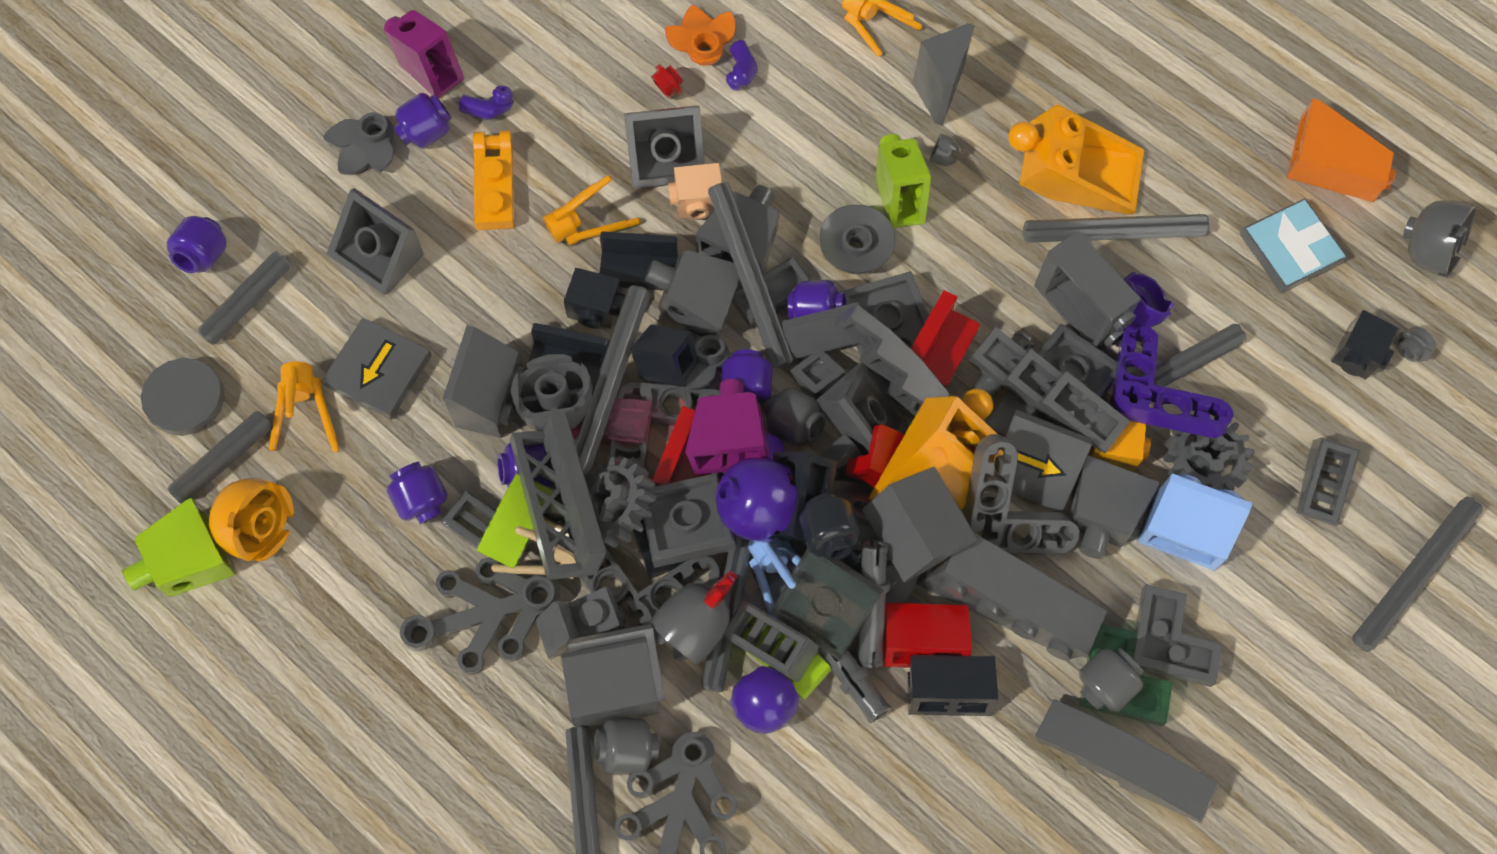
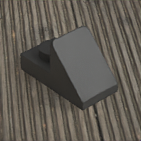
[535,587,625,659]

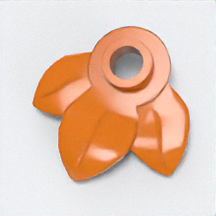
[665,5,736,66]

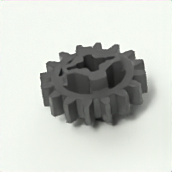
[1163,414,1255,491]
[585,457,656,548]

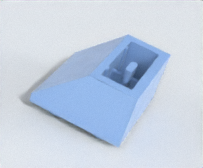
[1137,473,1253,571]

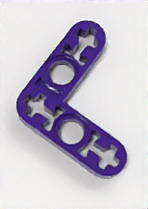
[1112,324,1233,438]

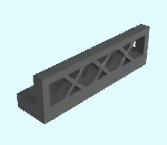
[510,413,606,580]

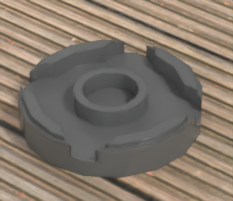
[141,358,225,436]

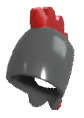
[650,570,738,665]

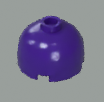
[716,458,797,543]

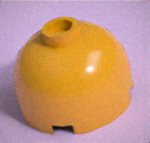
[209,478,294,562]

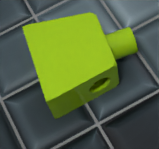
[876,134,931,229]
[122,498,235,597]

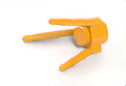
[842,0,923,56]
[542,175,641,246]
[269,361,340,452]

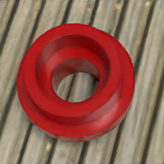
[651,64,684,99]

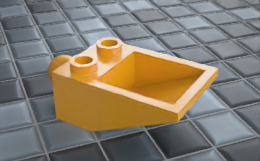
[1008,104,1144,215]
[868,389,1004,510]

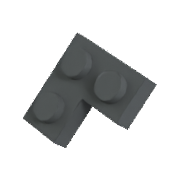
[1130,584,1222,687]

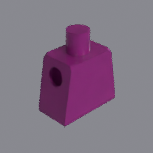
[384,10,465,99]
[686,379,771,475]

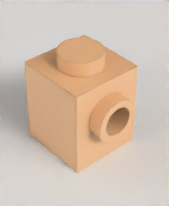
[668,163,722,220]

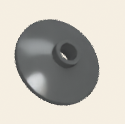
[819,204,895,274]

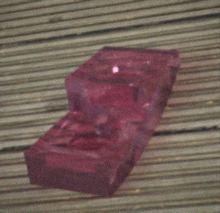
[571,398,654,445]

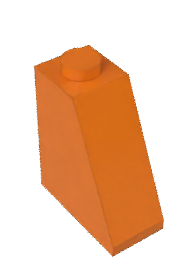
[1287,98,1396,202]

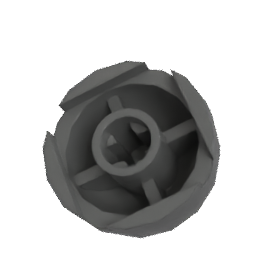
[1403,200,1476,278]
[510,354,593,431]

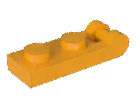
[473,130,514,230]

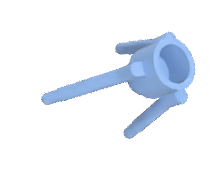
[748,536,805,620]

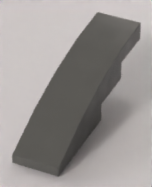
[834,304,950,416]
[969,327,1130,453]
[1035,699,1219,823]

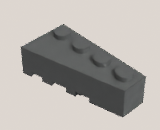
[916,534,1107,661]

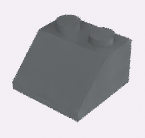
[443,325,526,438]

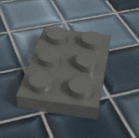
[839,271,929,392]

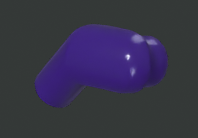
[726,40,758,91]
[459,86,514,120]

